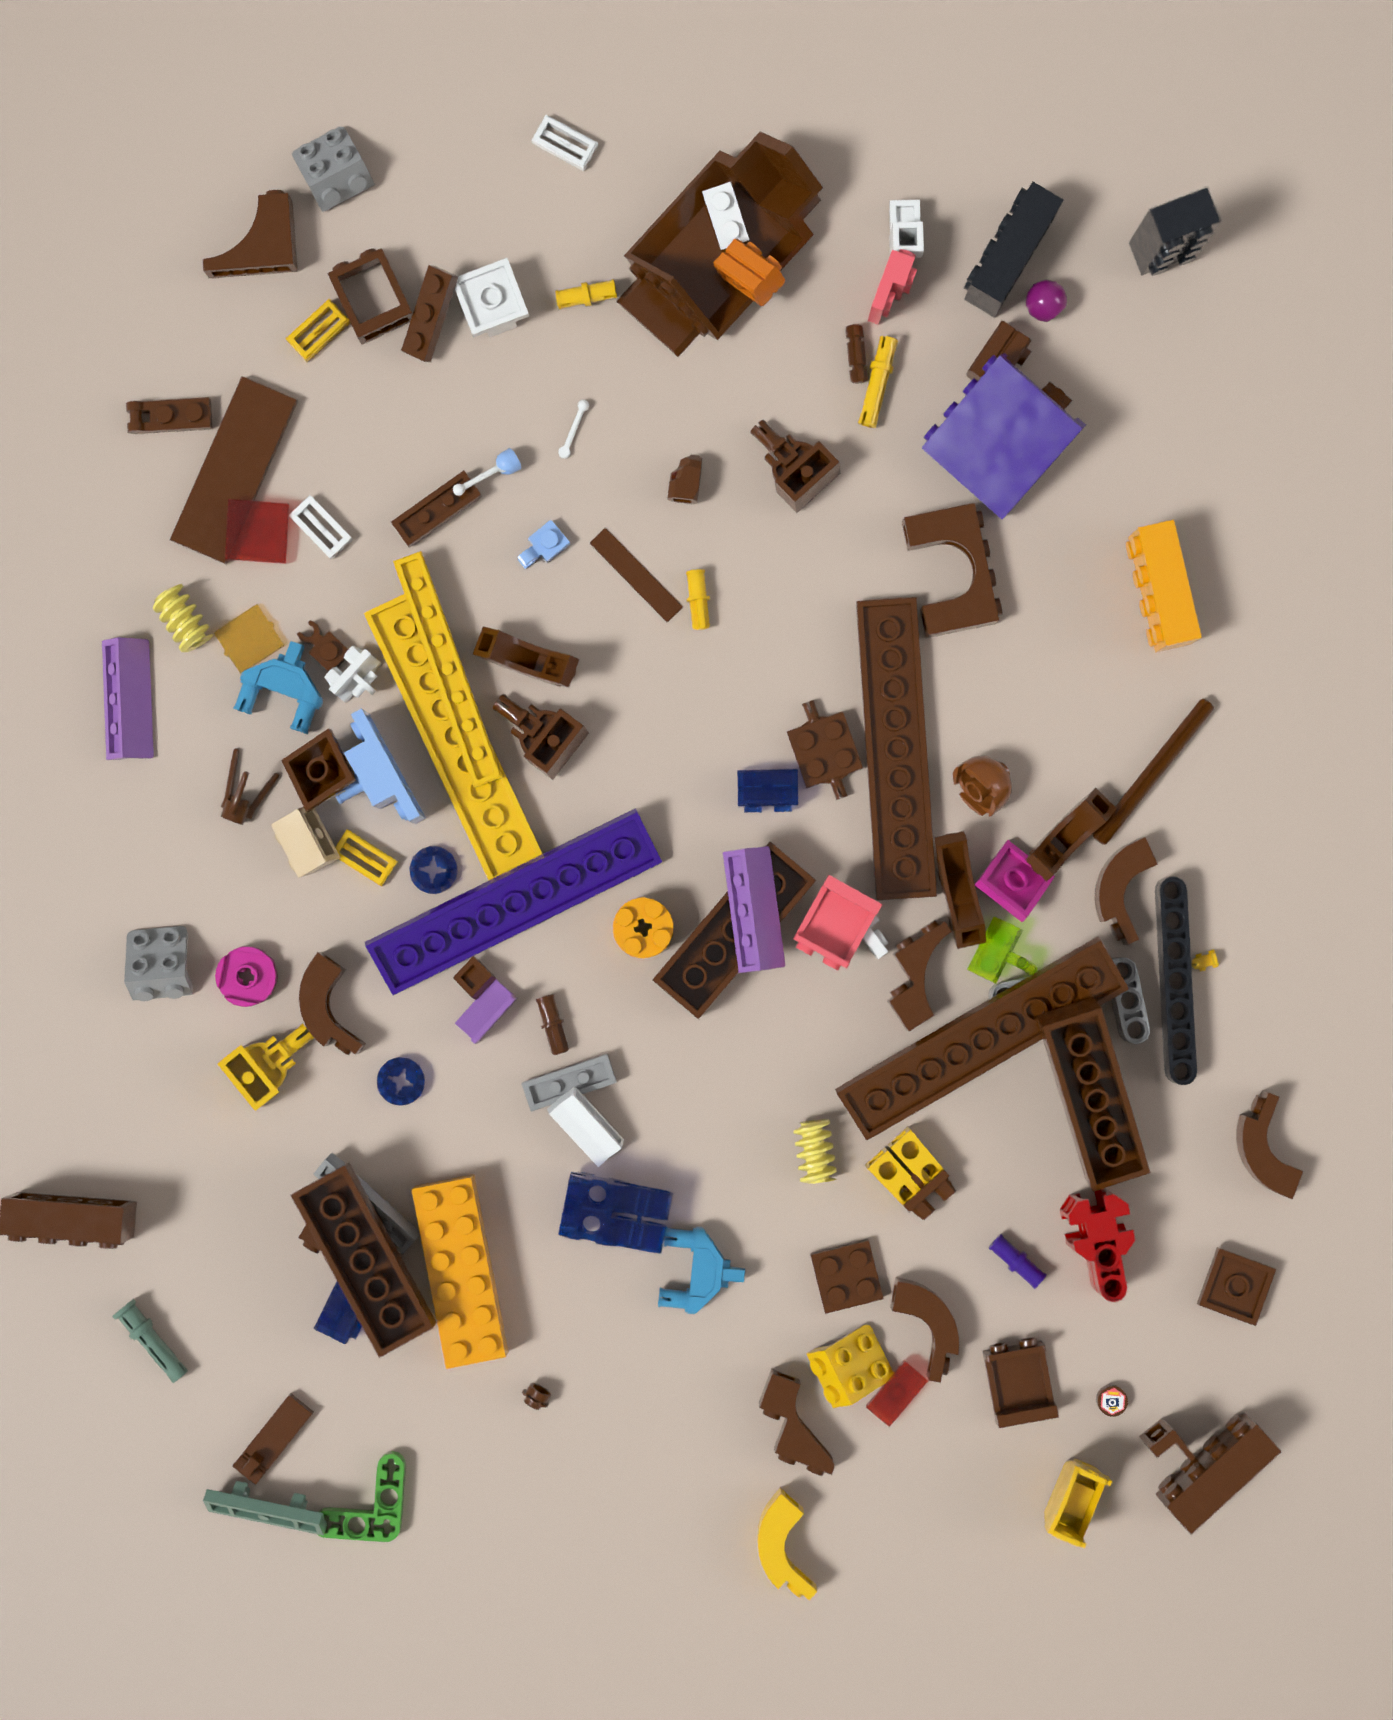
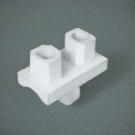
[325,646,382,703]

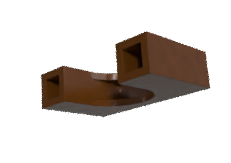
[902,503,1003,638]

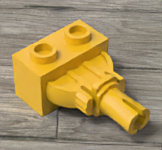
[217,1023,314,1111]

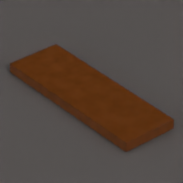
[170,376,298,564]

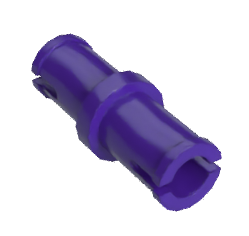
[988,1234,1047,1289]

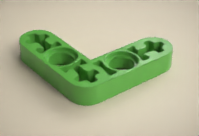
[317,1451,406,1542]

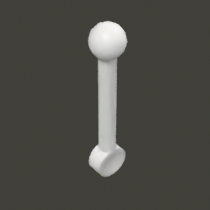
[558,400,589,459]

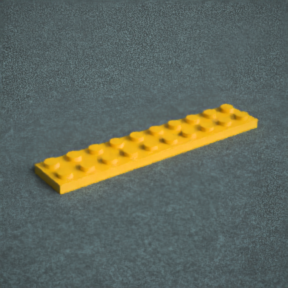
[364,594,543,881]

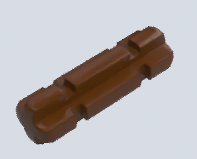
[845,324,868,384]

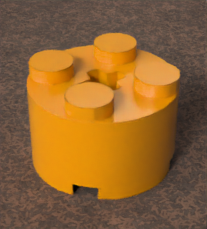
[613,898,674,958]

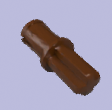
[536,994,569,1055]

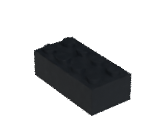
[964,181,1064,318]
[1129,187,1221,276]

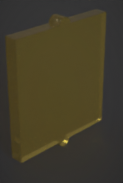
[213,604,285,674]

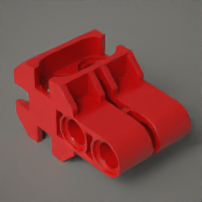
[1060,1188,1135,1302]

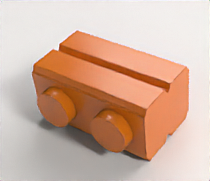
[713,239,785,306]

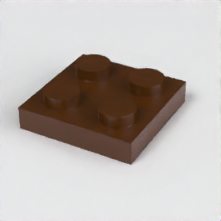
[810,1239,884,1314]
[1197,1247,1276,1326]

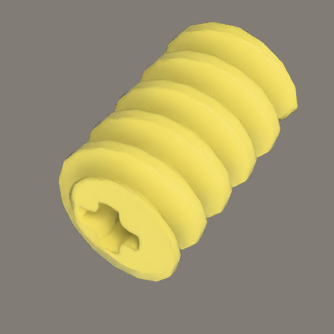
[153,584,213,653]
[793,1119,837,1184]

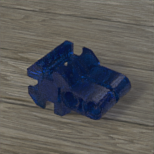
[558,1171,673,1253]

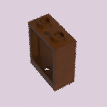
[327,248,413,345]

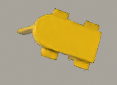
[1191,949,1219,972]

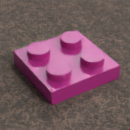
[975,840,1055,922]

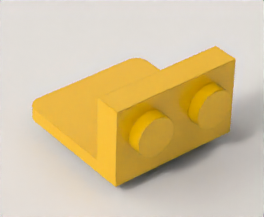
[806,1325,894,1408]

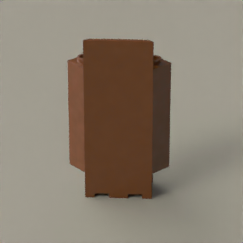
[616,131,823,357]

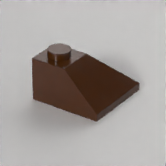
[281,728,356,812]

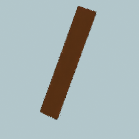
[590,528,682,622]

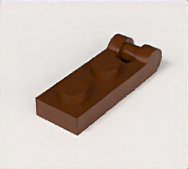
[126,397,213,434]

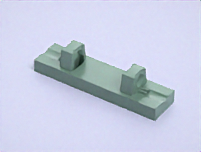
[203,1481,327,1536]

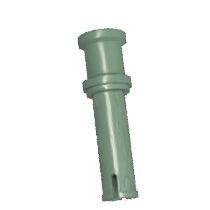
[112,1298,188,1383]

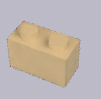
[271,807,341,878]

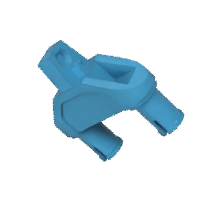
[233,641,323,735]
[658,1226,745,1314]

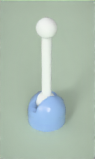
[453,448,521,496]

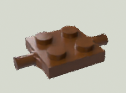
[787,700,863,800]

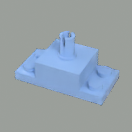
[335,708,426,824]

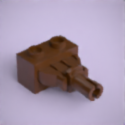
[750,420,841,513]
[493,694,589,780]

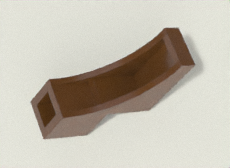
[934,831,987,949]
[887,920,952,1032]

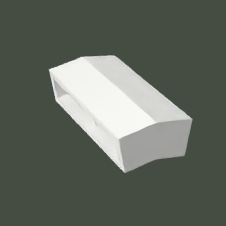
[547,1087,624,1167]

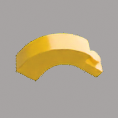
[757,1487,817,1601]

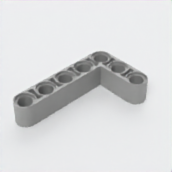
[988,957,1150,1044]

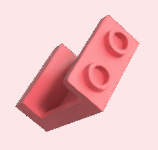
[793,875,883,971]

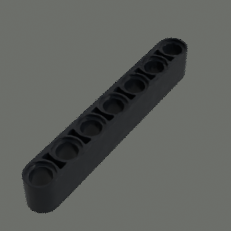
[1155,877,1197,1085]

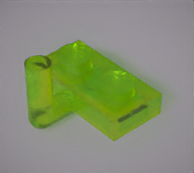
[967,916,1038,984]

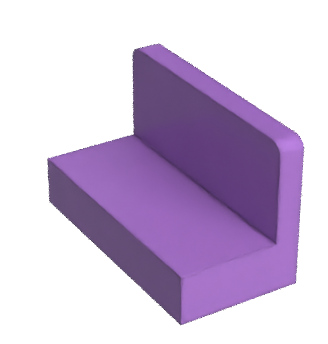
[455,979,518,1044]

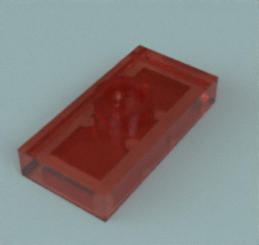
[866,1360,928,1427]

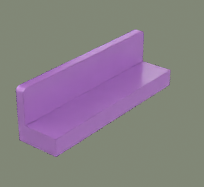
[102,637,154,760]
[723,846,785,973]

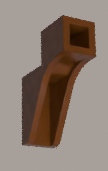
[759,1369,834,1476]

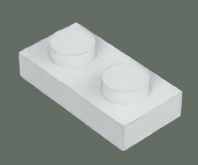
[702,182,749,250]

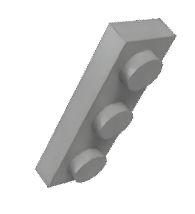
[521,1054,617,1112]

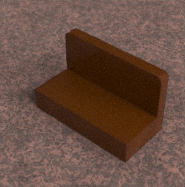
[1139,1418,1196,1462]

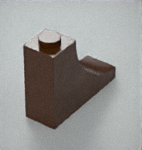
[203,190,298,279]

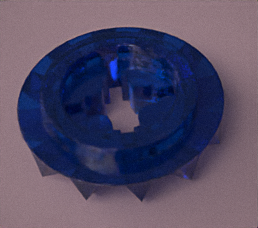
[409,846,458,894]
[377,1057,425,1106]

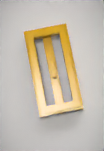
[285,299,350,362]
[335,829,398,887]

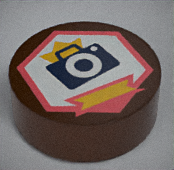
[1096,1384,1128,1417]

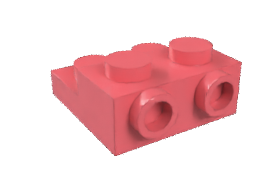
[868,249,917,325]

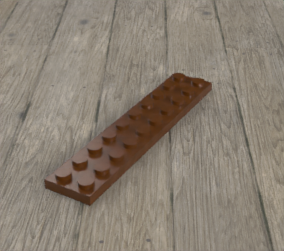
[856,597,937,901]
[835,937,1129,1141]

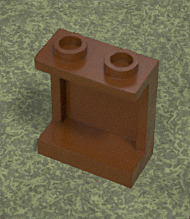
[983,1337,1059,1428]

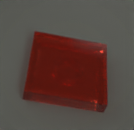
[225,499,289,564]

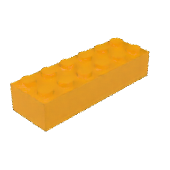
[411,1174,509,1369]

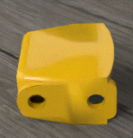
[1044,1458,1113,1549]

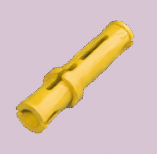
[858,336,899,428]

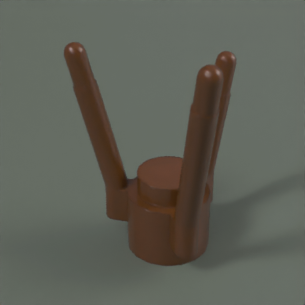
[221,748,279,825]

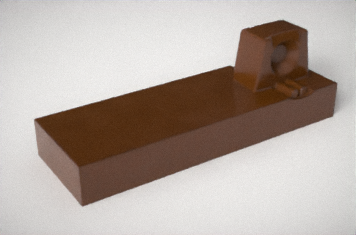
[232,1393,314,1485]

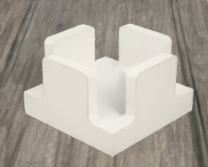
[455,258,529,338]

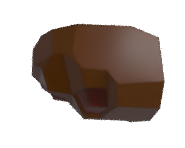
[667,454,702,504]

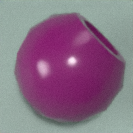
[1026,279,1067,322]

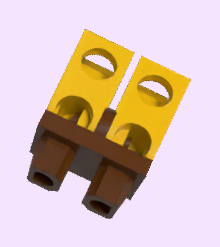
[865,1127,956,1220]

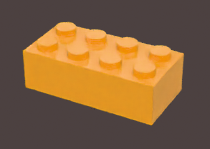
[1126,519,1202,653]

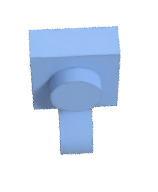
[517,520,570,569]

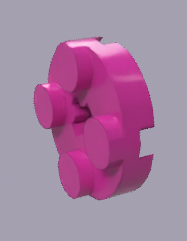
[215,947,277,1007]

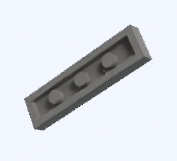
[314,1153,420,1255]

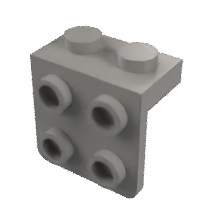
[292,126,375,212]
[124,926,193,1001]

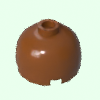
[953,755,1012,817]

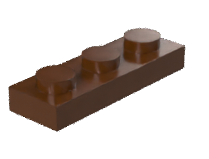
[401,265,459,362]
[391,470,482,548]

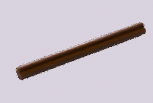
[1093,698,1214,845]

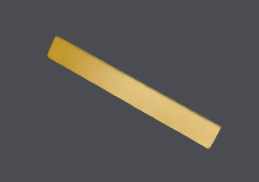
[393,551,503,788]

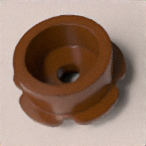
[522,1383,551,1410]

